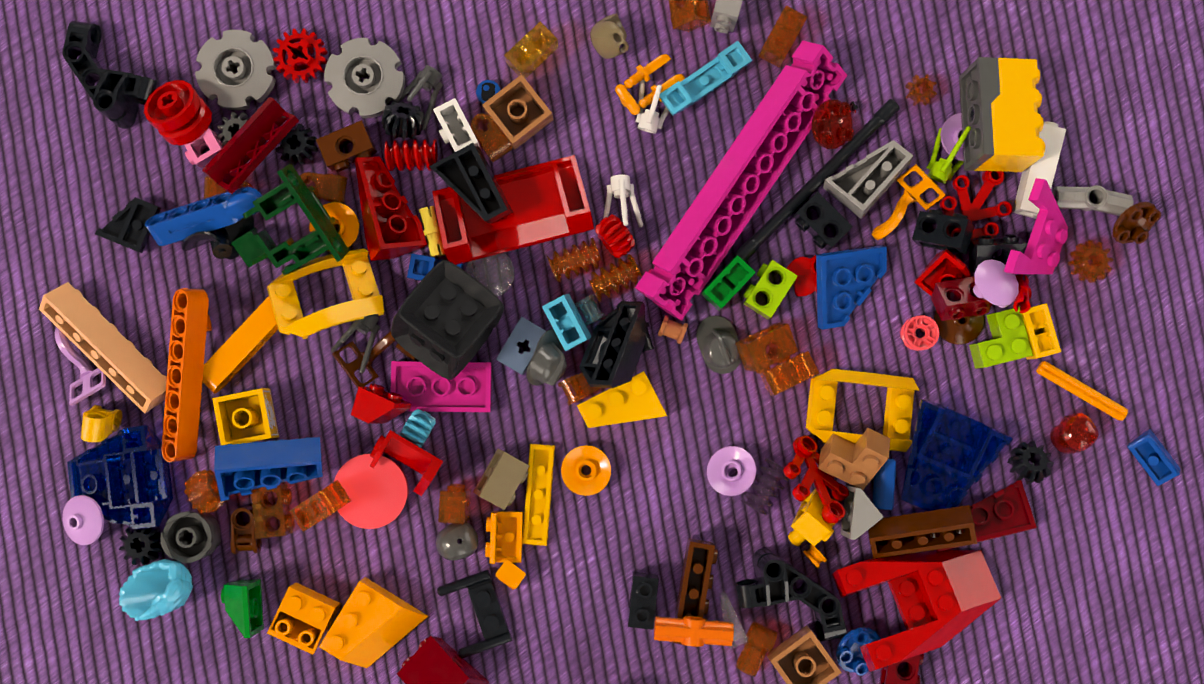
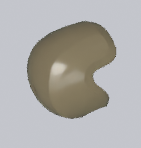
[590,13,629,59]

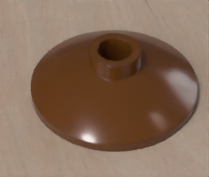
[934,311,984,345]

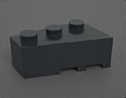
[429,143,513,224]

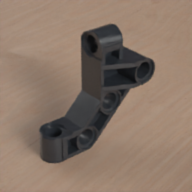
[62,21,159,129]
[735,548,847,641]

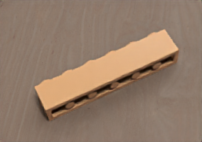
[39,282,167,413]

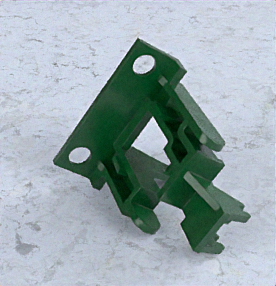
[231,163,350,275]

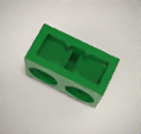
[701,255,756,311]

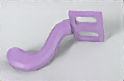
[55,328,106,406]

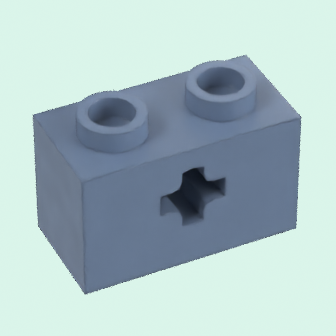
[496,316,546,375]

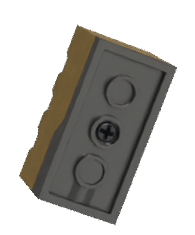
[959,57,1045,172]

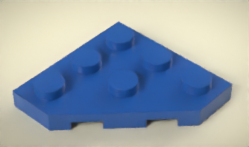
[816,245,887,330]

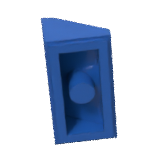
[1127,429,1180,486]

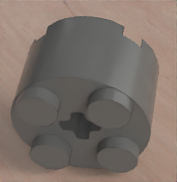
[160,509,221,563]

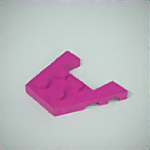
[1004,178,1068,274]

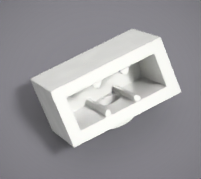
[433,98,481,152]

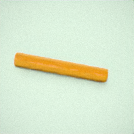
[1036,361,1128,421]

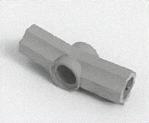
[1053,185,1134,216]

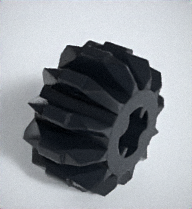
[381,101,424,140]
[275,124,318,166]
[1007,441,1054,485]
[119,522,164,565]

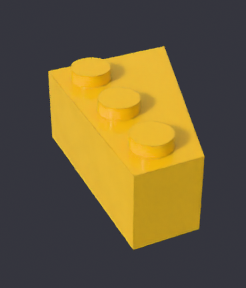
[577,371,667,428]

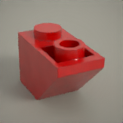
[351,384,412,424]

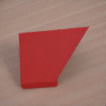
[914,249,972,296]

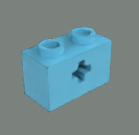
[542,294,591,351]

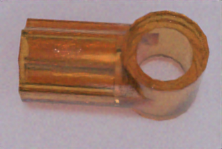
[735,621,778,677]

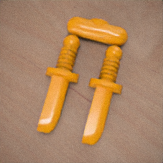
[615,54,685,115]

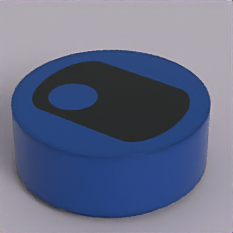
[476,80,500,104]

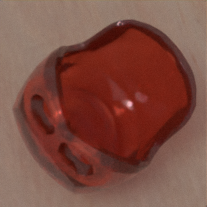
[1050,413,1099,454]

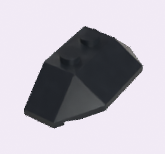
[579,301,646,388]

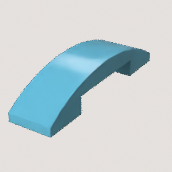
[659,41,752,116]

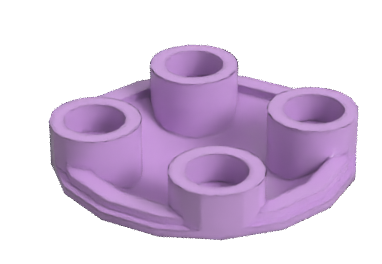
[973,259,1019,308]

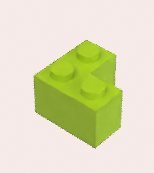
[969,307,1033,369]

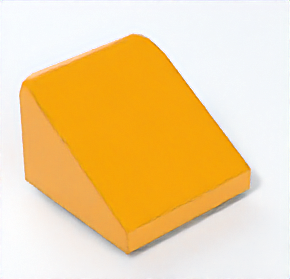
[495,560,526,590]

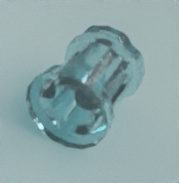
[575,294,606,326]

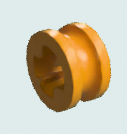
[803,544,827,569]

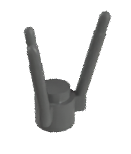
[393,65,443,130]
[331,314,381,374]

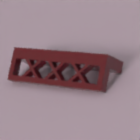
[202,97,299,194]

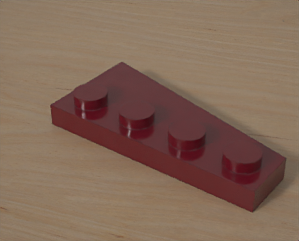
[936,480,1037,552]

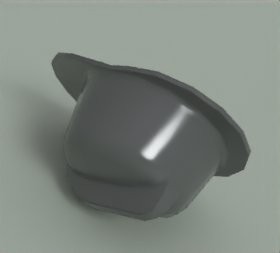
[696,316,742,374]
[526,329,567,386]

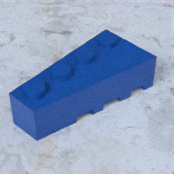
[214,437,323,501]

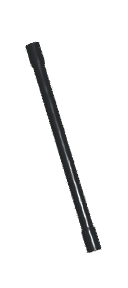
[733,99,900,262]

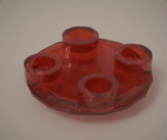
[812,100,854,149]

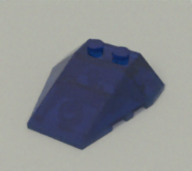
[67,425,173,529]

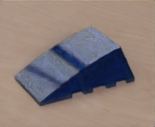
[900,399,1013,511]

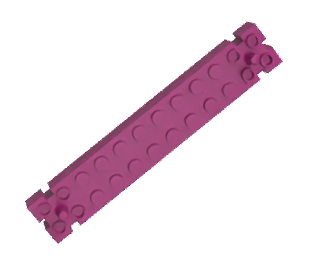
[635,41,847,321]

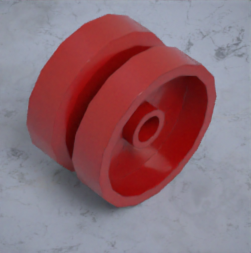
[144,80,212,145]

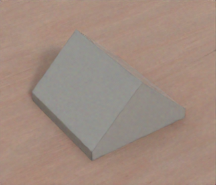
[840,485,883,540]

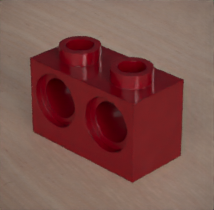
[931,276,992,321]

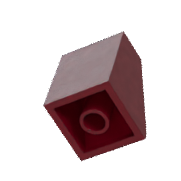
[397,636,489,684]

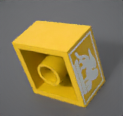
[212,388,279,445]

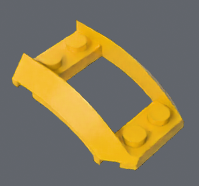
[267,248,384,339]
[806,369,919,452]

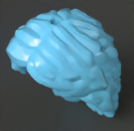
[119,559,193,621]

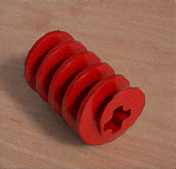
[384,139,438,171]

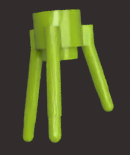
[927,126,971,184]

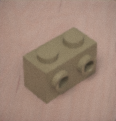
[473,449,529,510]

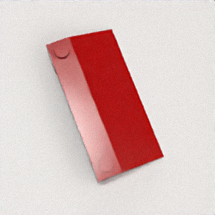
[432,155,594,265]

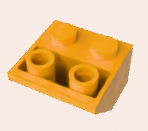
[267,582,341,655]

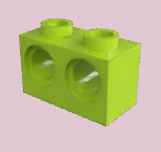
[743,260,797,319]

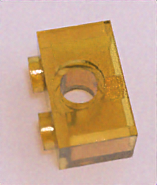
[504,21,559,79]

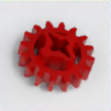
[273,28,328,83]

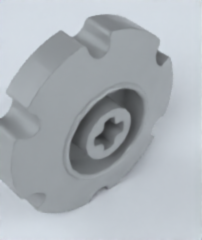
[195,30,277,111]
[324,38,405,119]

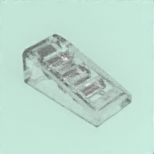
[719,591,748,649]

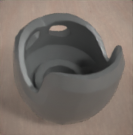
[436,521,478,561]

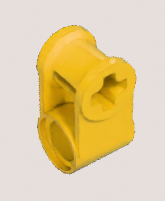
[81,405,122,442]

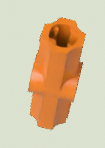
[654,616,734,647]

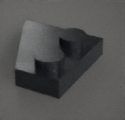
[95,197,161,253]

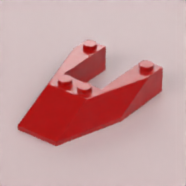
[832,550,1001,672]

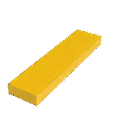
[522,444,555,546]

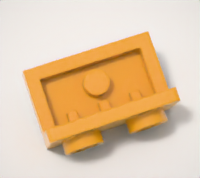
[485,511,523,564]

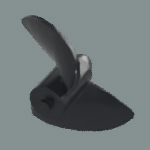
[181,215,254,260]

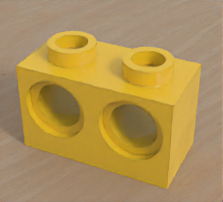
[1022,303,1061,360]

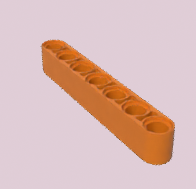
[161,289,209,462]

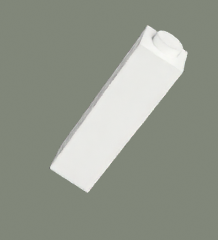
[1012,121,1066,219]

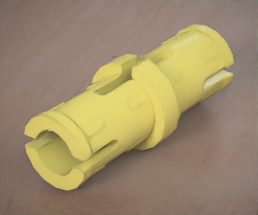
[419,206,445,257]

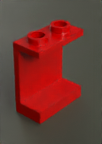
[370,430,443,496]

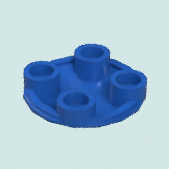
[836,627,881,676]

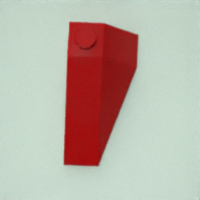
[355,156,427,261]

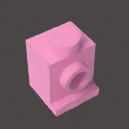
[184,128,223,168]

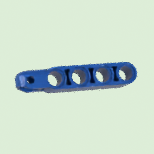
[145,187,262,246]

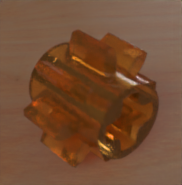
[905,74,937,106]

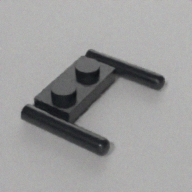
[437,570,512,658]

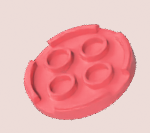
[332,453,409,529]

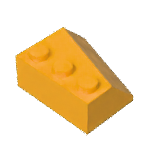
[319,577,428,668]

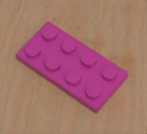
[391,361,492,412]

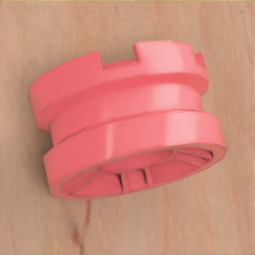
[900,315,939,351]

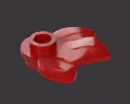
[786,255,817,297]

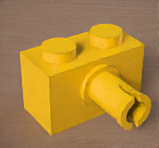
[788,489,836,546]

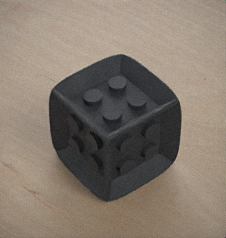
[391,260,504,380]

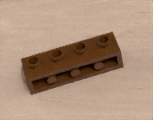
[868,505,977,559]
[673,538,718,645]

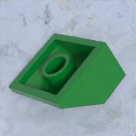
[221,579,264,638]

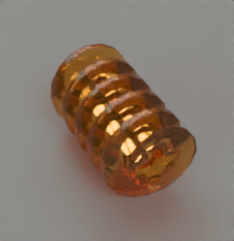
[546,237,601,283]
[587,254,642,302]

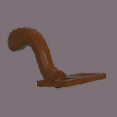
[332,332,396,388]

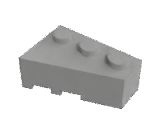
[823,140,913,219]

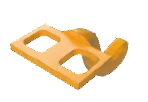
[871,164,946,240]

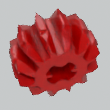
[595,214,635,258]

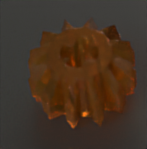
[1068,240,1114,283]
[184,470,227,514]

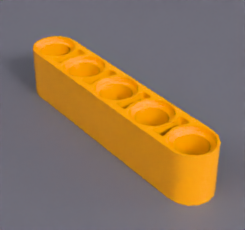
[202,296,278,394]

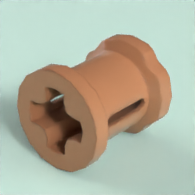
[657,315,688,344]

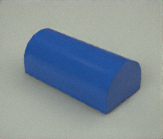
[872,458,896,510]

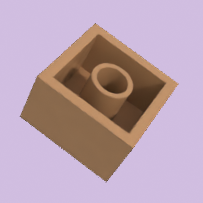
[482,74,553,150]
[766,625,842,684]

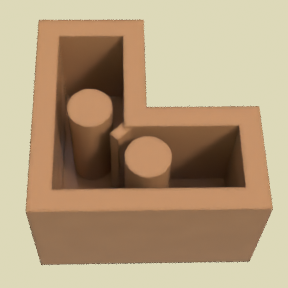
[818,428,890,490]

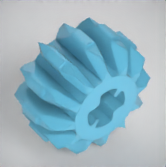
[399,409,436,448]

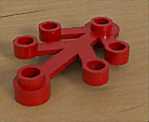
[940,171,1012,240]
[783,435,849,524]

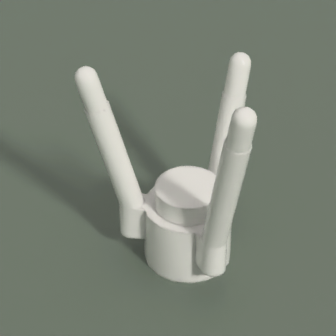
[635,79,669,134]
[603,175,643,227]

